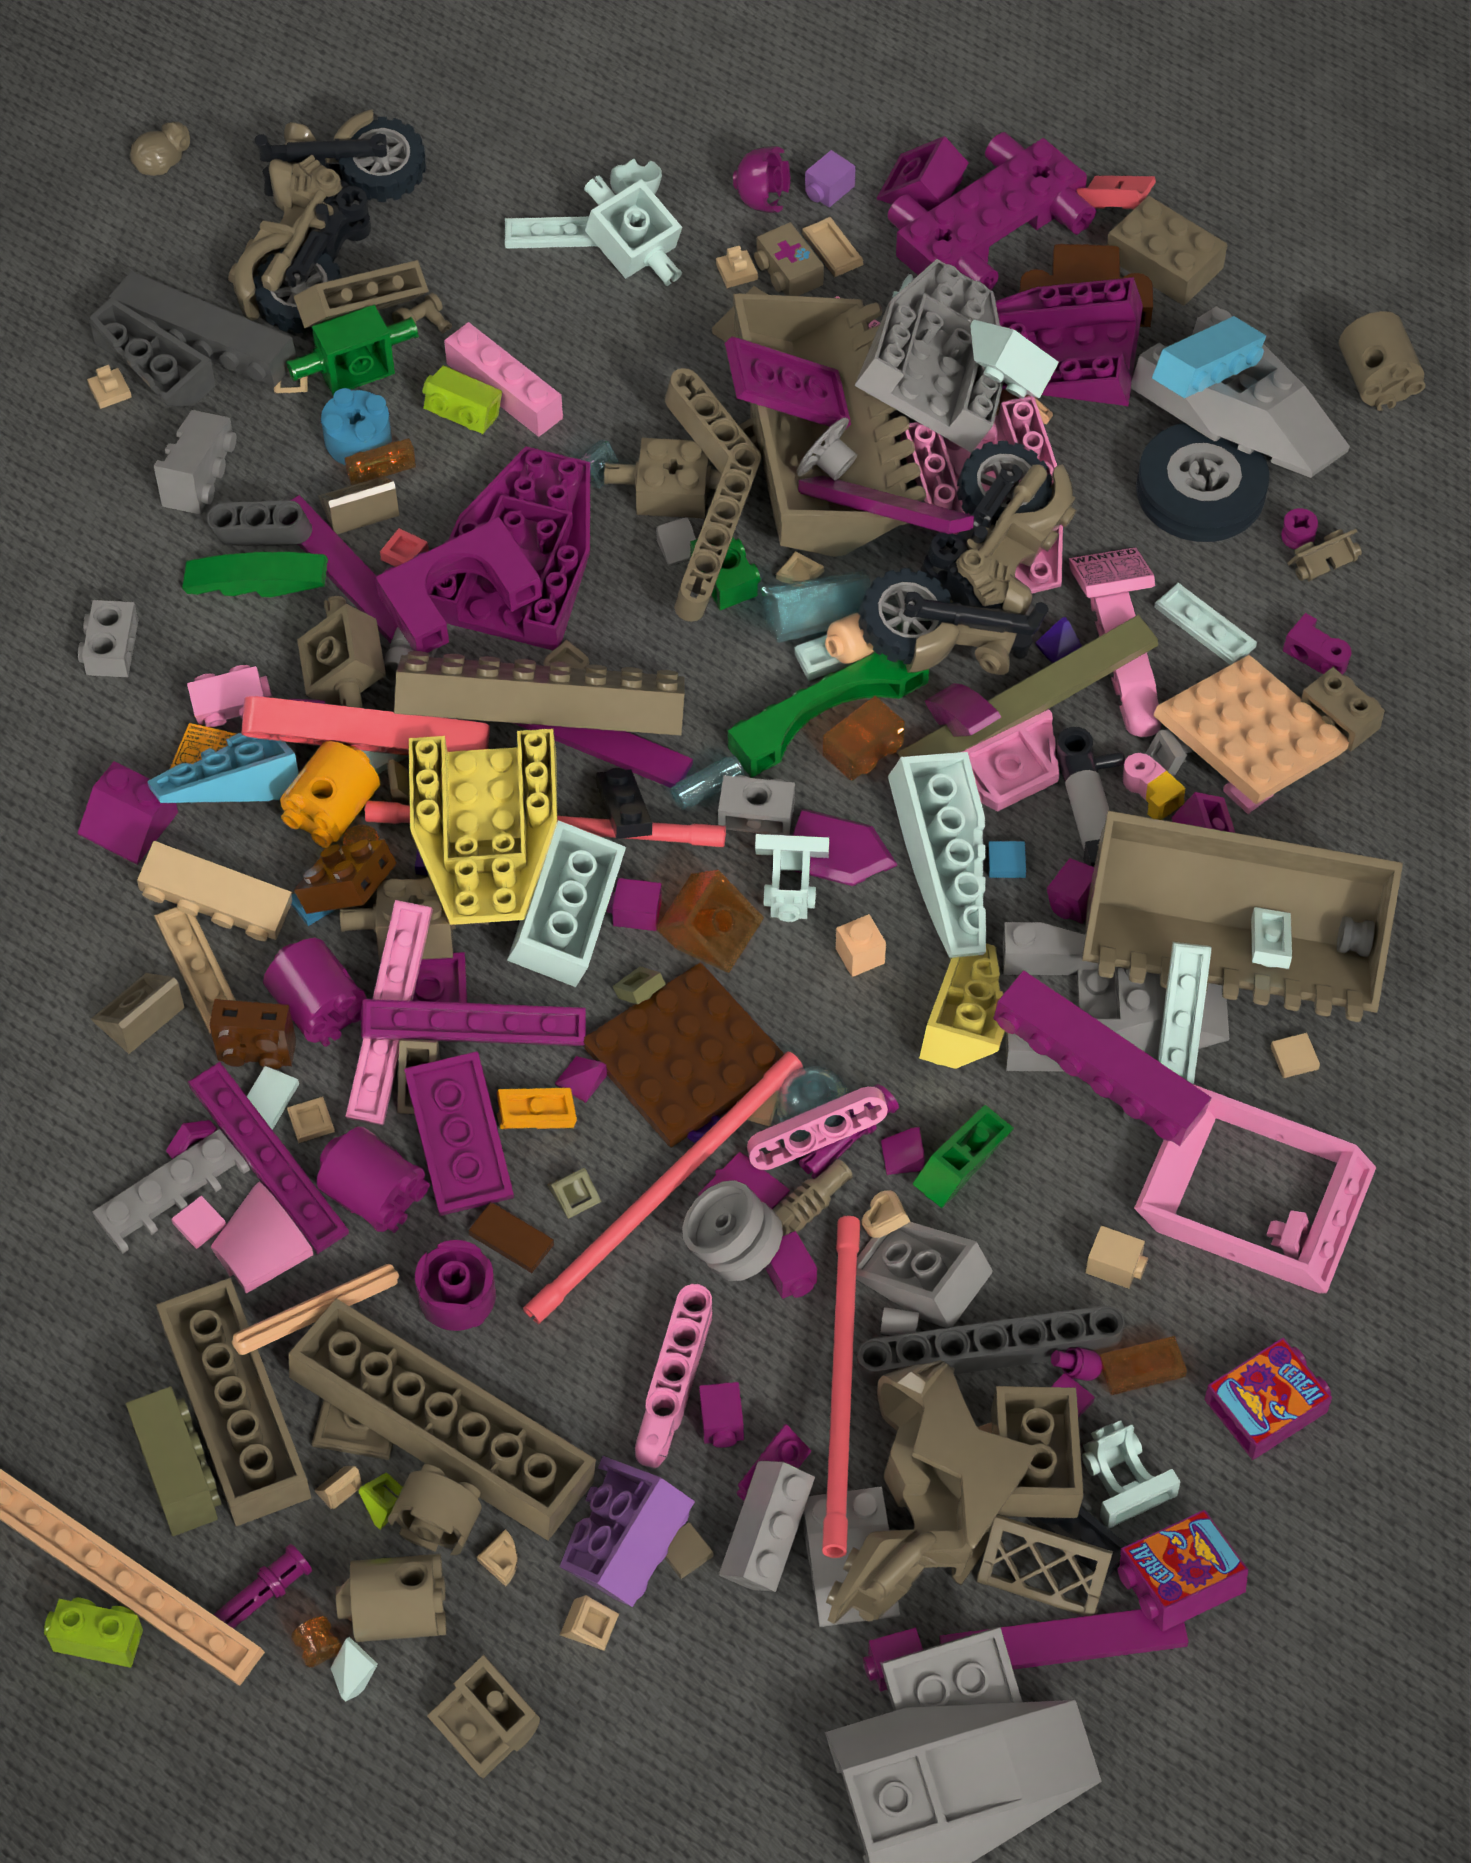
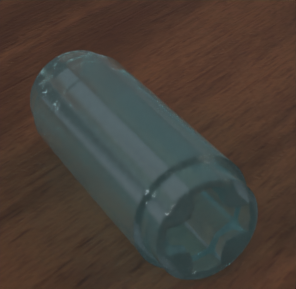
[671,755,745,810]

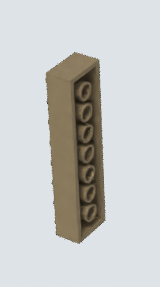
[394,651,685,736]
[289,1298,596,1541]

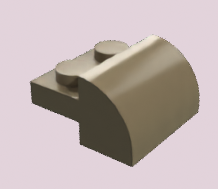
[427,1655,540,1779]

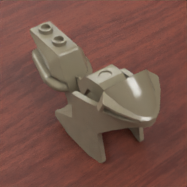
[826,1360,1036,1624]

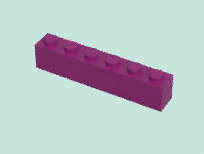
[993,970,1212,1146]

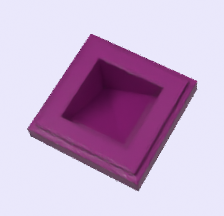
[555,1056,607,1103]

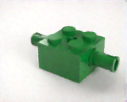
[286,304,419,395]

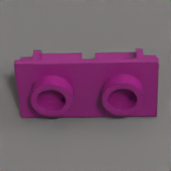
[737,1424,811,1501]

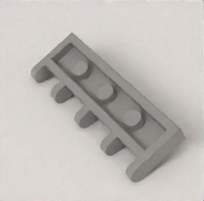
[92,1129,250,1254]

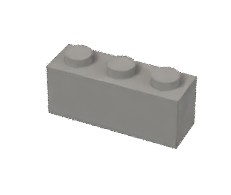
[719,1461,815,1592]

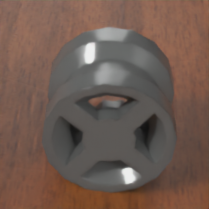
[1337,916,1375,957]

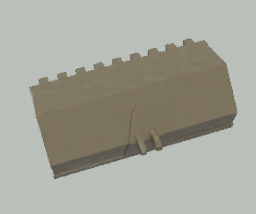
[733,293,926,557]
[1082,811,1403,1022]

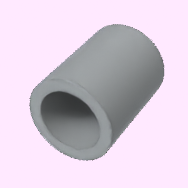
[880,1307,919,1336]

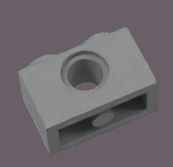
[718,775,795,836]

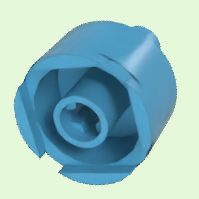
[321,388,392,467]

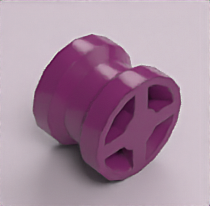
[1281,508,1318,550]

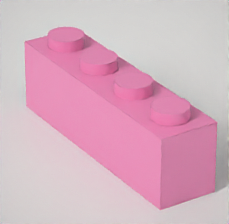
[444,322,563,437]

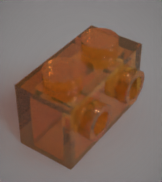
[823,696,905,781]

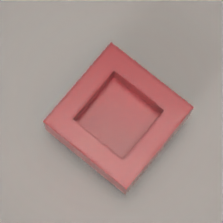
[380,528,429,567]

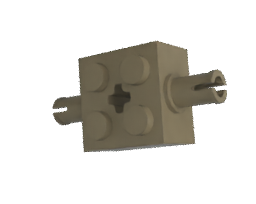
[604,438,722,519]
[297,596,386,708]
[340,877,489,962]

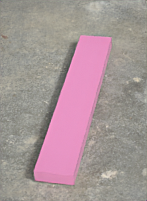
[345,900,433,1125]

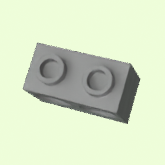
[78,600,139,677]

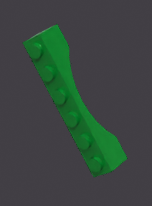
[728,652,929,778]

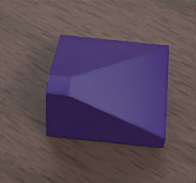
[1035,617,1082,664]

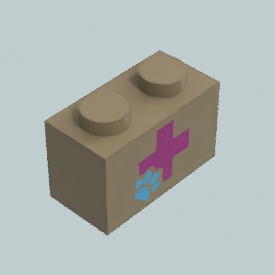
[754,222,824,296]

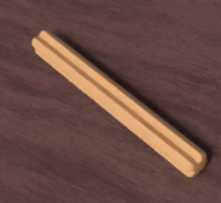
[232,1264,399,1355]

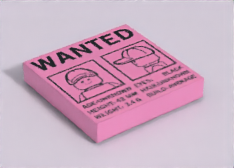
[1069,547,1155,598]

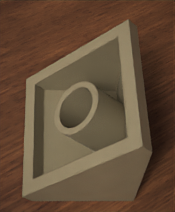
[318,476,399,535]
[91,973,185,1054]

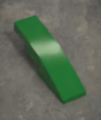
[182,552,328,597]

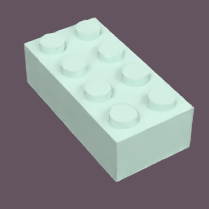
[507,820,626,987]

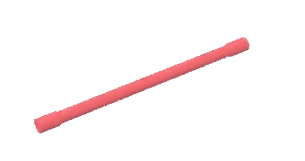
[365,800,726,847]
[523,1051,803,1324]
[822,1216,860,1558]

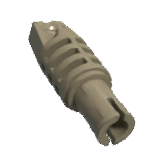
[773,1159,853,1237]

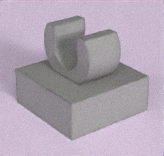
[1145,729,1193,777]

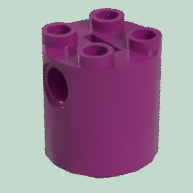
[263,938,367,1047]
[316,1126,430,1233]

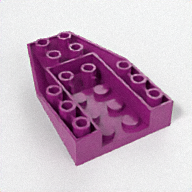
[995,277,1143,406]
[429,446,591,651]

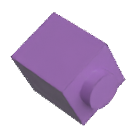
[805,150,855,207]

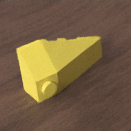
[919,943,1005,1069]

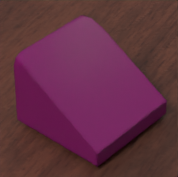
[881,1127,925,1175]

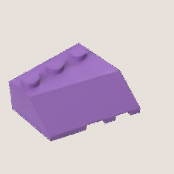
[560,1456,695,1607]

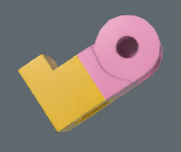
[1123,753,1186,820]

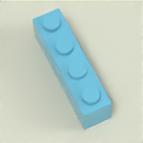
[1152,316,1266,399]

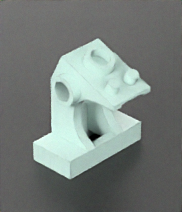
[755,834,829,922]
[1082,1420,1180,1529]

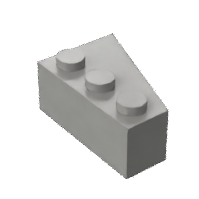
[154,410,237,515]

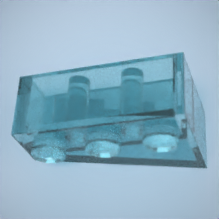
[761,571,871,643]

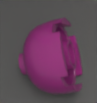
[733,146,790,213]

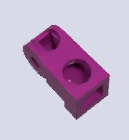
[1283,612,1351,675]

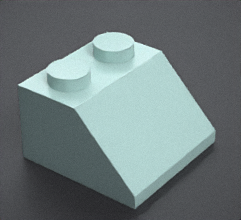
[970,319,1059,399]

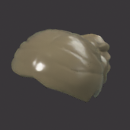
[130,122,190,176]

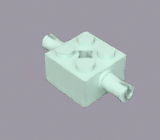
[584,175,682,286]

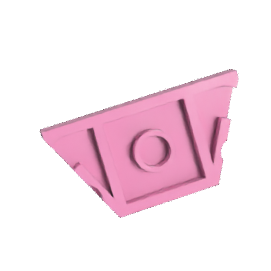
[962,709,1059,812]

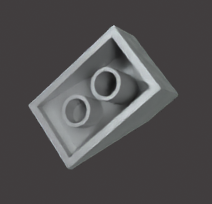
[856,1222,993,1328]
[802,1487,900,1627]

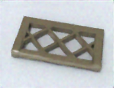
[977,1515,1113,1617]

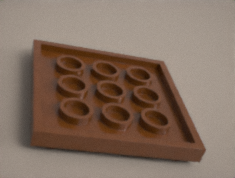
[583,962,784,1148]

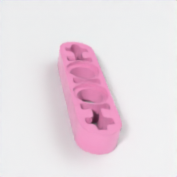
[747,1086,888,1170]

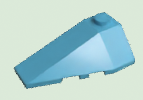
[147,733,299,803]

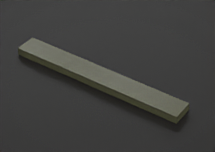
[898,614,1158,758]

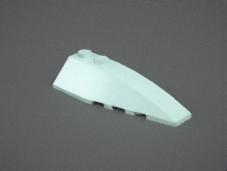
[888,752,986,958]

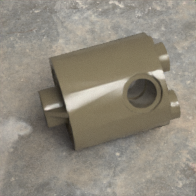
[1339,311,1426,411]
[336,1554,447,1642]

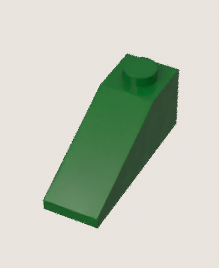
[912,1105,1014,1208]

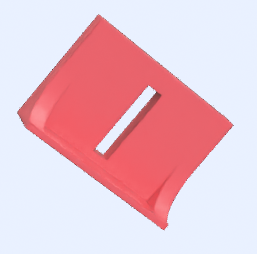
[1077,176,1156,209]

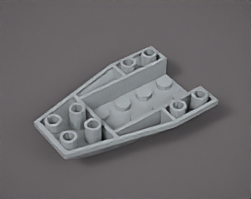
[825,1700,1102,1863]

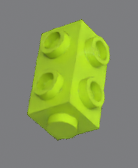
[422,365,502,434]
[44,1598,143,1668]

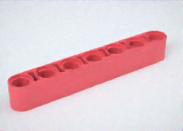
[241,696,490,756]

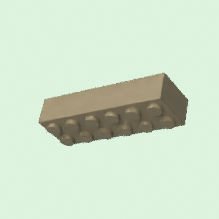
[156,1278,311,1526]

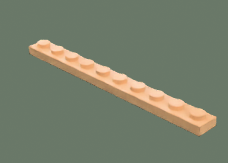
[0,1469,265,1686]

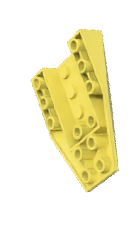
[409,729,558,925]

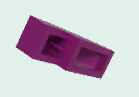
[925,683,1001,737]

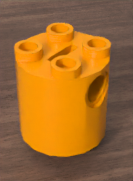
[280,741,380,848]

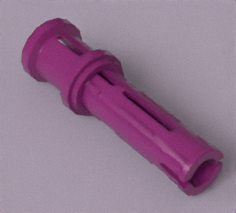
[799,1084,899,1179]
[213,1543,313,1629]

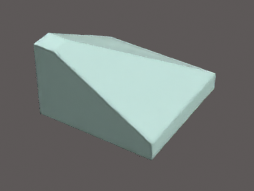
[331,1637,378,1701]

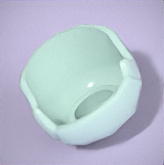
[610,159,662,195]

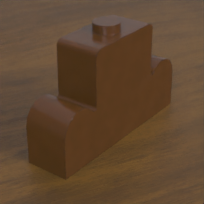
[1019,244,1153,327]

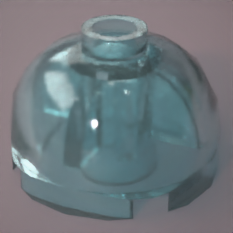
[776,1065,849,1140]

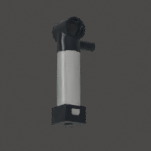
[1056,727,1125,867]

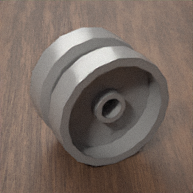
[682,1180,783,1281]

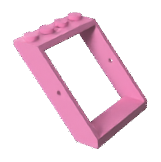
[1134,1084,1376,1293]

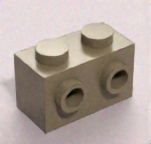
[1301,667,1385,751]

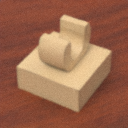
[716,246,758,288]
[87,365,132,409]

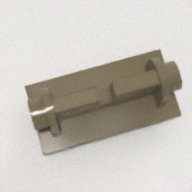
[1287,529,1362,582]

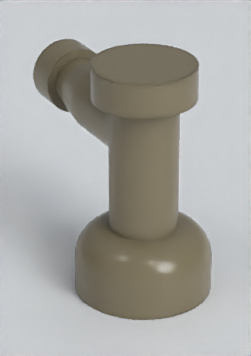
[392,293,452,334]

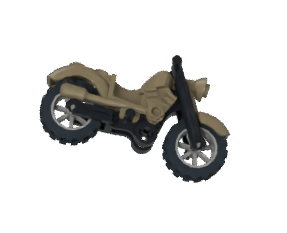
[228,109,426,333]
[858,441,1077,675]

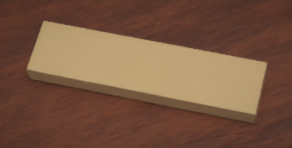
[154,907,236,1034]

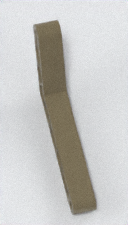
[665,368,761,622]

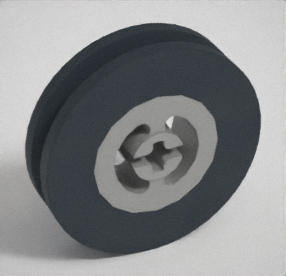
[1136,423,1269,542]

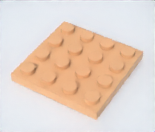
[1153,655,1349,804]

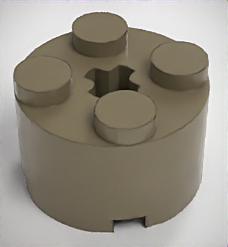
[388,1464,482,1555]

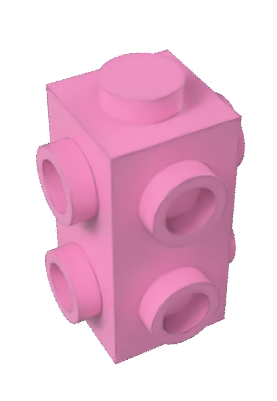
[187,665,272,728]

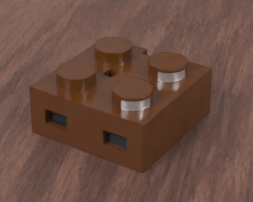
[294,839,397,914]
[209,999,296,1070]

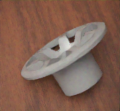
[796,417,857,481]

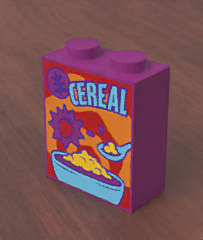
[1204,1337,1332,1461]
[1118,1509,1248,1632]

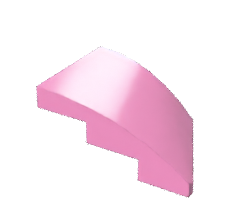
[211,1181,313,1294]

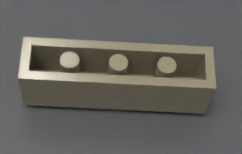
[293,260,429,328]

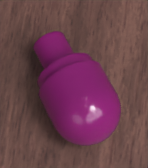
[1051,1347,1103,1381]

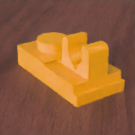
[497,1088,577,1129]

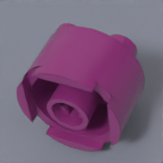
[415,1240,496,1331]

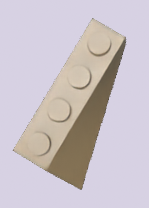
[137,841,292,941]

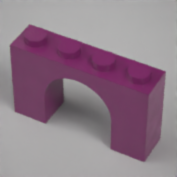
[375,517,542,653]

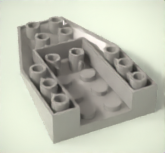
[854,259,1004,453]

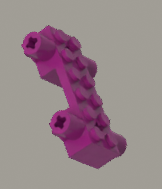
[887,132,1096,291]

